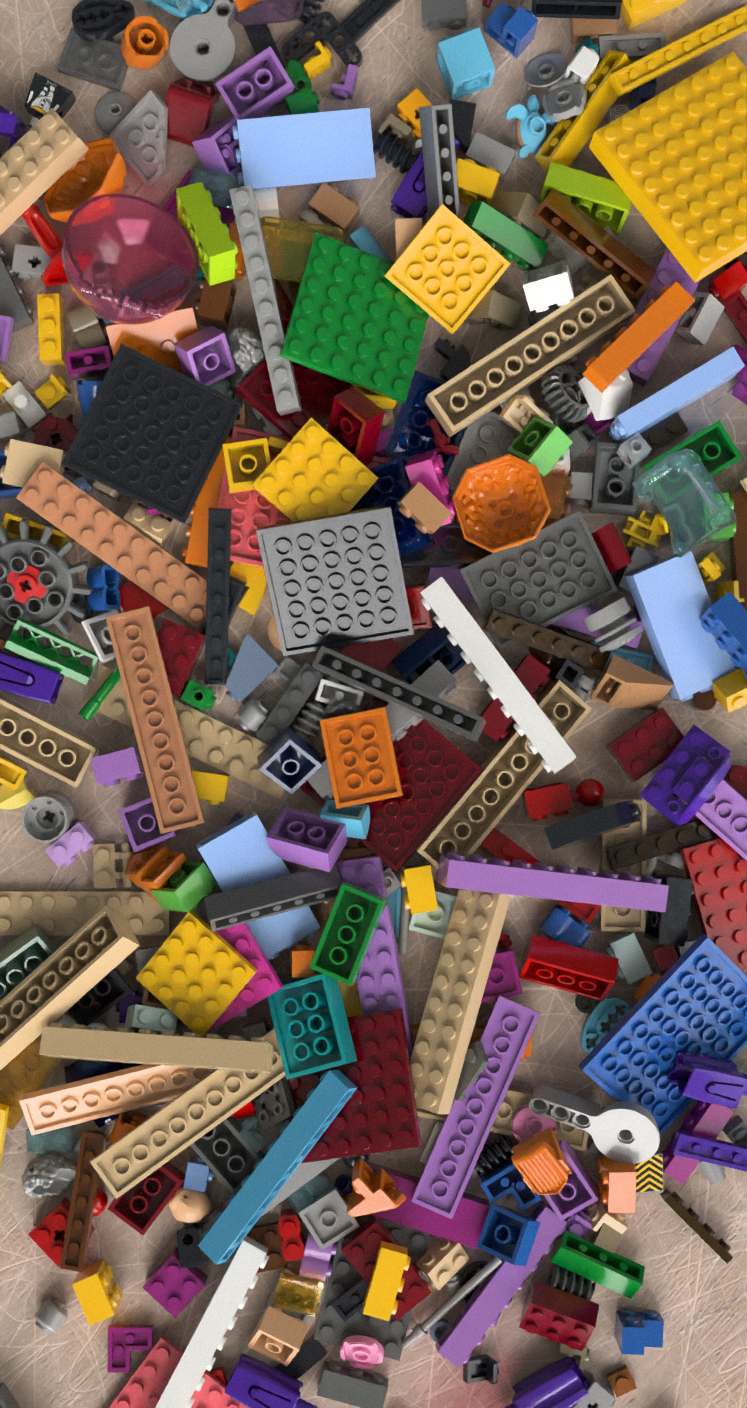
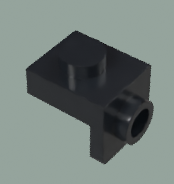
[463,1354,499,1384]

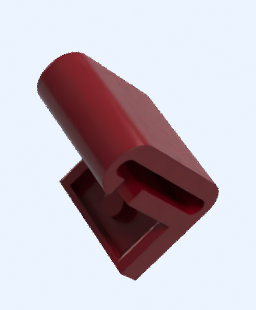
[165,77,221,147]
[591,522,633,574]

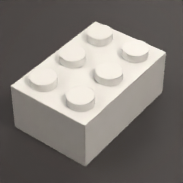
[523,260,574,312]

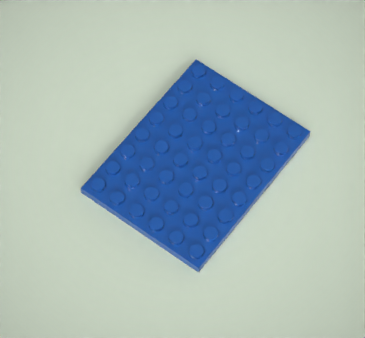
[578,933,747,1136]

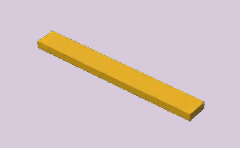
[608,5,747,97]

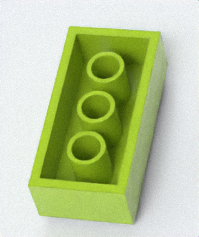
[539,162,632,234]
[176,182,238,286]

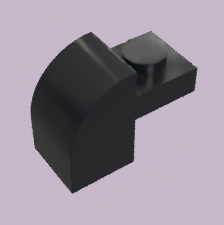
[433,337,470,382]

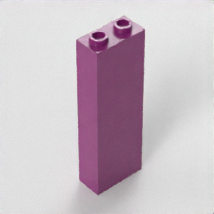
[353,1161,490,1248]

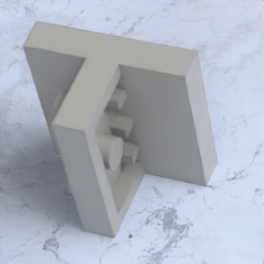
[298,1186,360,1250]

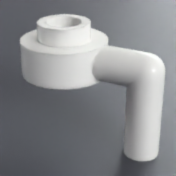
[646,852,685,876]

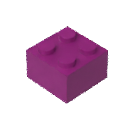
[143,1247,208,1318]

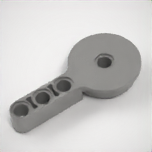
[170,0,237,82]
[529,1084,660,1164]

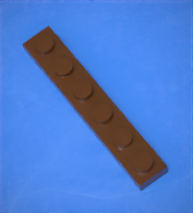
[60,1130,106,1272]

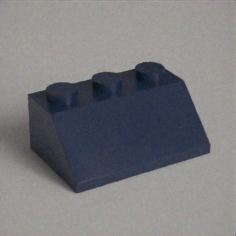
[391,624,467,685]

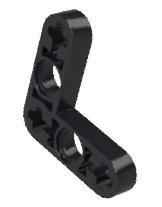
[282,11,363,68]

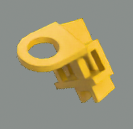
[622,510,669,549]

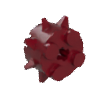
[31,412,78,470]

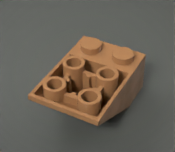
[590,654,674,710]

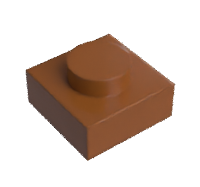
[606,1365,637,1398]

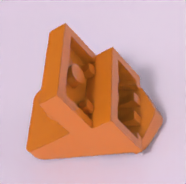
[125,845,187,903]
[511,1128,572,1195]
[346,1157,406,1217]

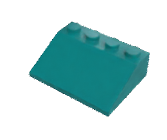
[267,974,357,1080]

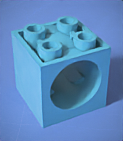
[436,27,495,100]

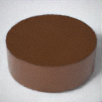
[693,690,716,710]

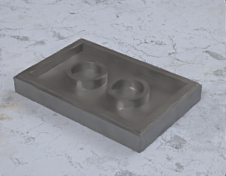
[57,28,129,92]

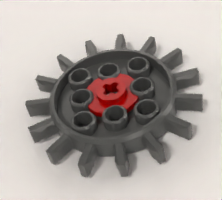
[0,519,93,646]

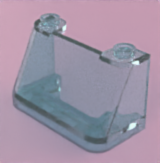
[632,449,737,558]

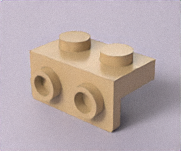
[499,394,554,434]
[588,1193,627,1234]
[416,1237,469,1291]

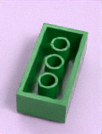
[640,420,742,507]
[309,881,389,986]

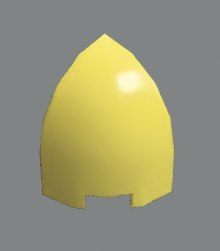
[0,777,36,809]

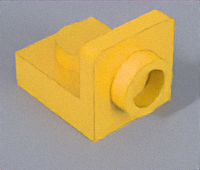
[303,41,332,80]
[34,374,70,411]

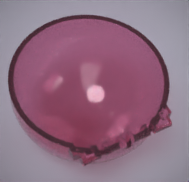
[61,194,199,325]

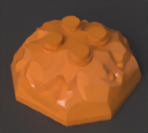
[43,137,127,223]
[452,454,551,553]

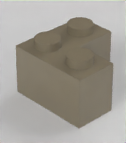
[490,191,548,239]
[463,288,521,330]

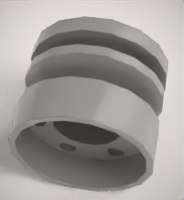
[583,597,643,653]
[21,792,76,843]

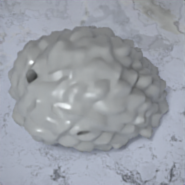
[228,327,266,388]
[22,1154,77,1198]

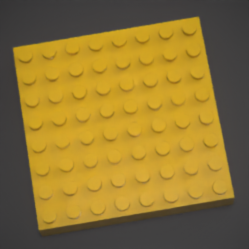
[589,51,747,283]

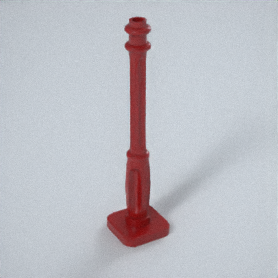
[0,154,92,286]

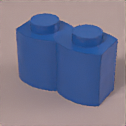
[86,565,121,612]
[539,906,592,948]

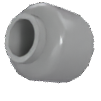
[238,699,271,731]
[35,1298,68,1335]

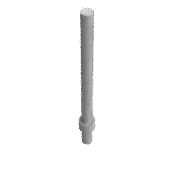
[401,1257,503,1349]

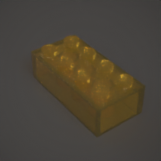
[0,1036,64,1130]

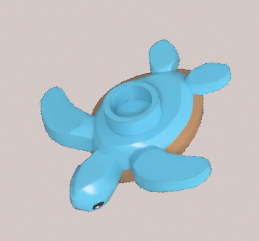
[505,95,559,159]

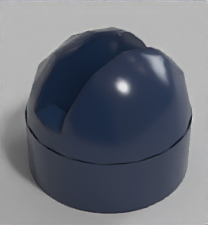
[335,1174,353,1195]

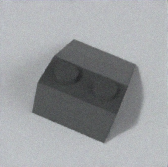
[589,442,640,516]

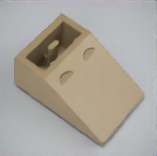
[123,501,178,548]

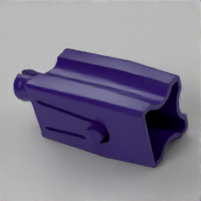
[391,137,460,219]
[0,652,65,704]
[667,1052,747,1108]
[224,1353,318,1408]
[505,1356,589,1408]

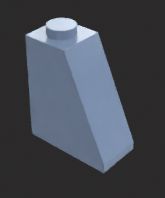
[225,634,279,702]

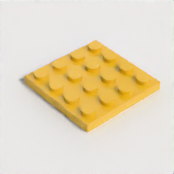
[384,204,511,334]
[251,418,378,522]
[136,910,258,1038]

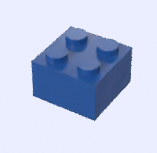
[476,1203,541,1266]

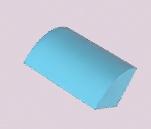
[349,227,393,263]
[319,799,370,839]

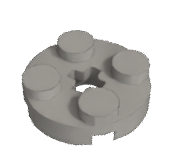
[542,79,587,122]

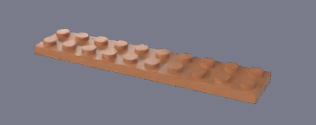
[16,461,207,629]
[105,606,205,834]

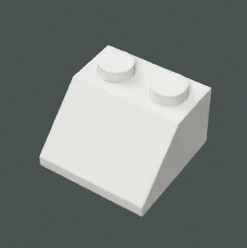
[578,369,633,421]

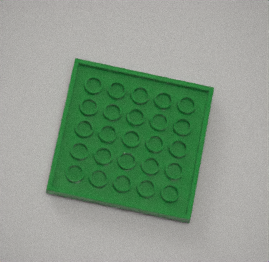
[279,232,429,403]

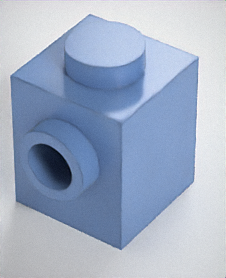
[183,1155,214,1192]

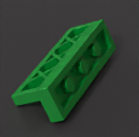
[4,617,99,685]

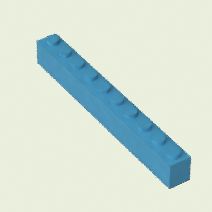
[198,1070,358,1265]

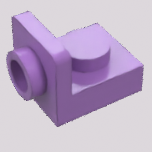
[330,64,358,100]
[565,1209,592,1238]

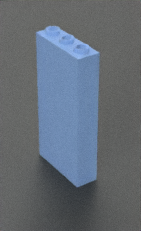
[233,108,376,190]
[608,347,745,444]
[625,550,736,701]
[196,811,320,960]

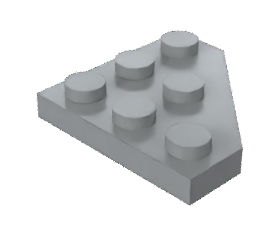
[108,90,168,188]

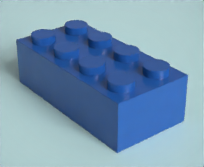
[699,591,747,679]

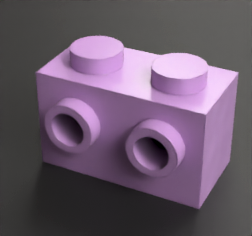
[45,821,97,867]

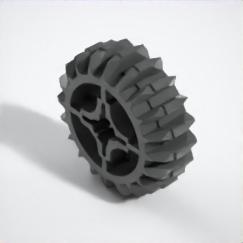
[541,364,592,423]

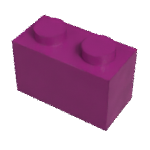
[64,345,113,380]

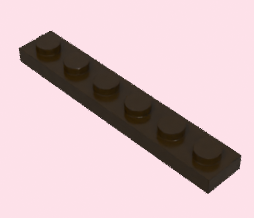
[483,608,611,672]
[606,819,719,870]

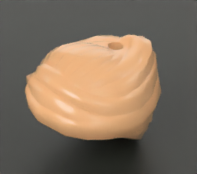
[168,1188,212,1223]

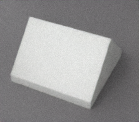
[81,610,119,663]

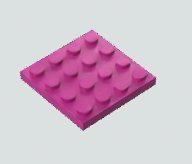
[208,923,284,1032]

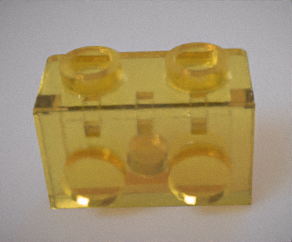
[273,1271,324,1317]

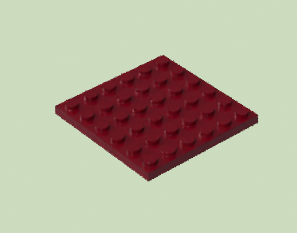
[299,696,483,872]
[287,1008,422,1163]

